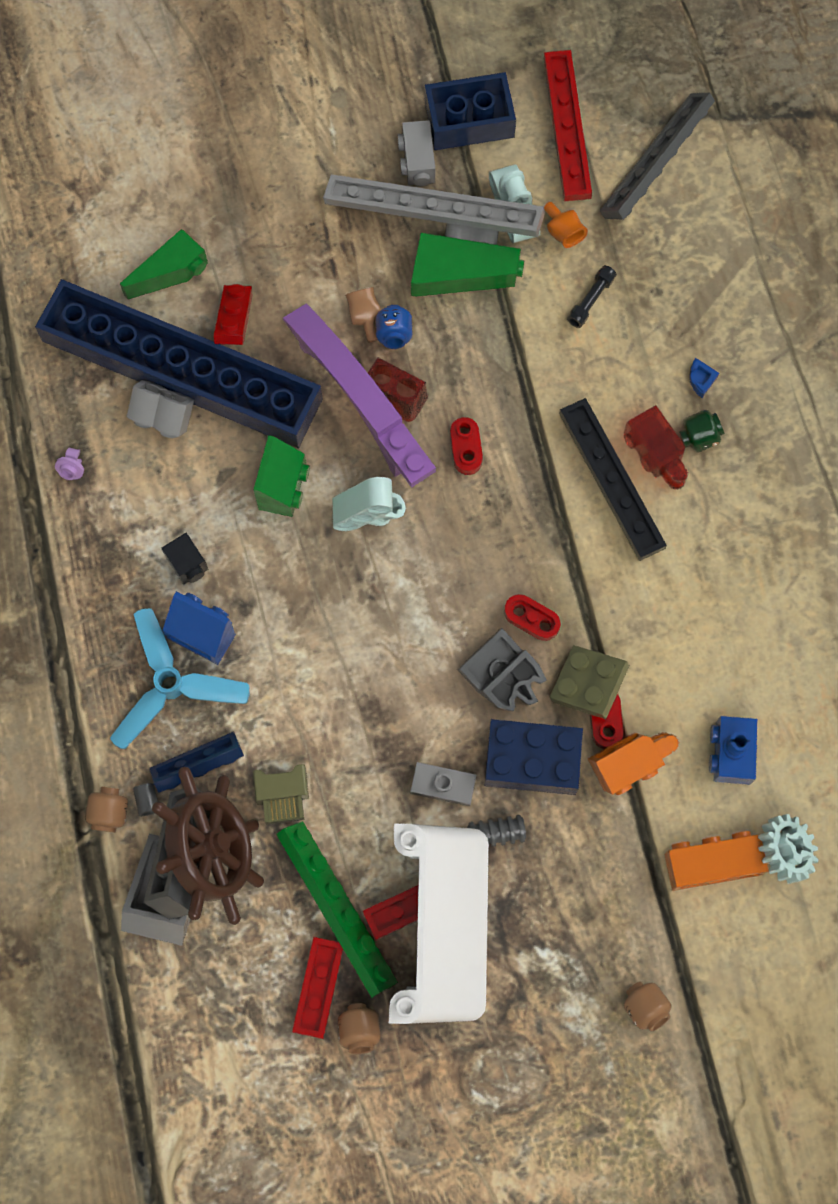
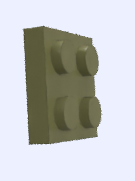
[550,645,630,719]

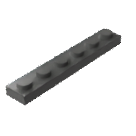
[600,93,715,220]

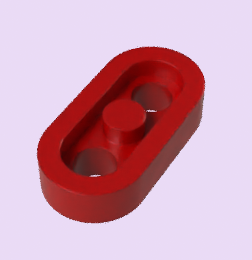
[450,417,483,475]
[504,594,561,641]
[590,694,623,749]

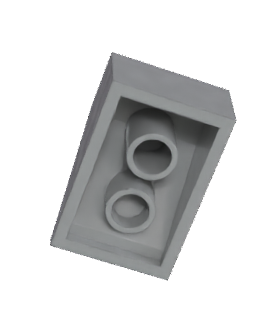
[121,834,191,946]

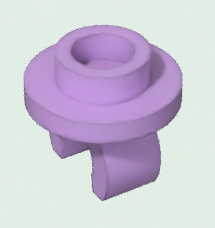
[55,448,84,480]

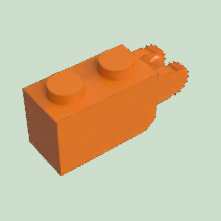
[588,732,680,795]

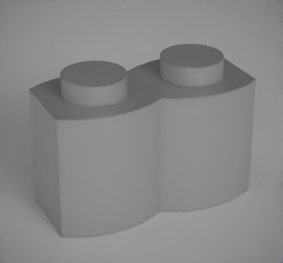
[127,380,194,438]

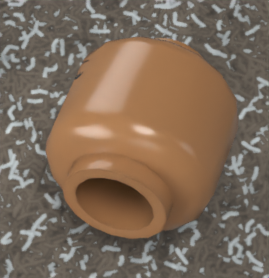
[85,787,128,833]
[624,981,672,1032]
[337,1003,381,1054]

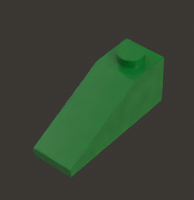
[120,229,208,300]

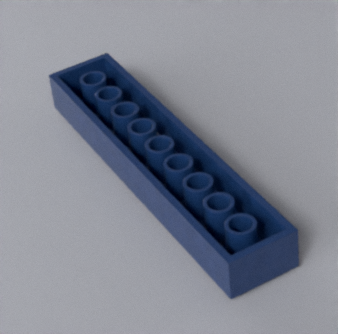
[35,279,323,448]

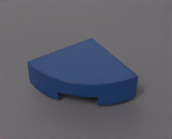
[689,358,719,398]

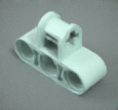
[489,164,540,243]
[332,477,406,531]

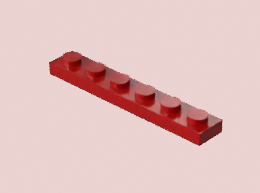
[543,50,592,201]

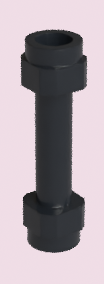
[567,265,617,328]

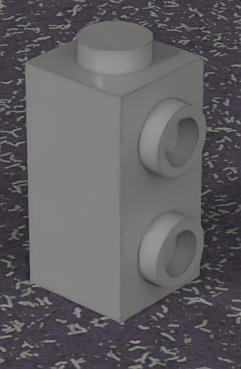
[397,120,435,187]

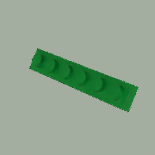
[276,821,398,998]

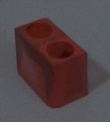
[368,357,428,422]

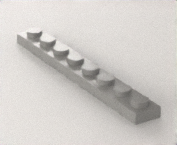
[323,174,545,237]

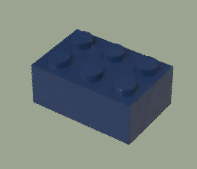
[425,72,516,151]
[484,719,583,795]

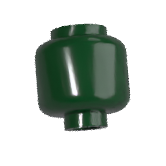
[679,410,725,452]

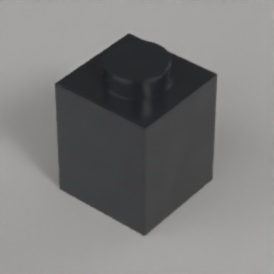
[161,532,209,585]

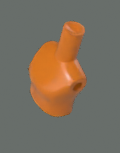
[544,202,588,248]

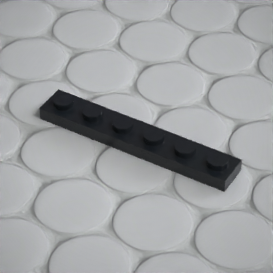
[559,398,667,561]

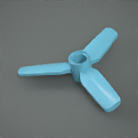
[110,608,250,749]

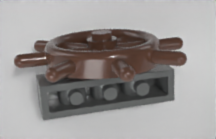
[144,767,264,925]

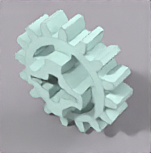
[758,814,819,884]

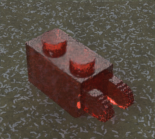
[624,405,688,490]

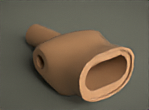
[345,287,381,343]

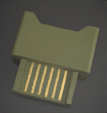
[253,764,309,825]

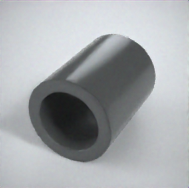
[133,783,158,816]

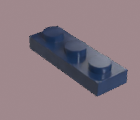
[149,732,244,793]

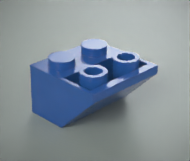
[162,591,236,665]

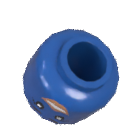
[376,305,412,349]

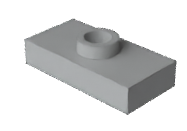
[410,762,477,806]

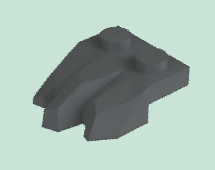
[457,628,547,711]

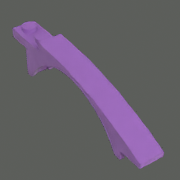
[283,303,436,488]

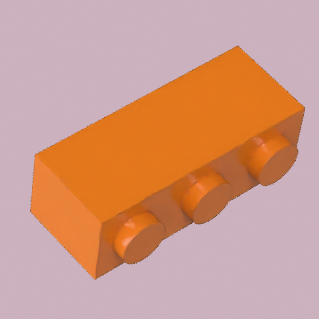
[664,831,769,891]

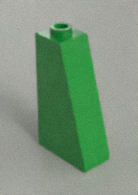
[411,233,525,297]

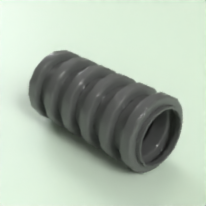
[467,815,526,847]

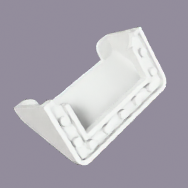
[389,824,489,1024]

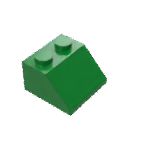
[253,435,310,517]

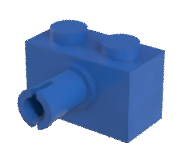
[709,716,758,785]

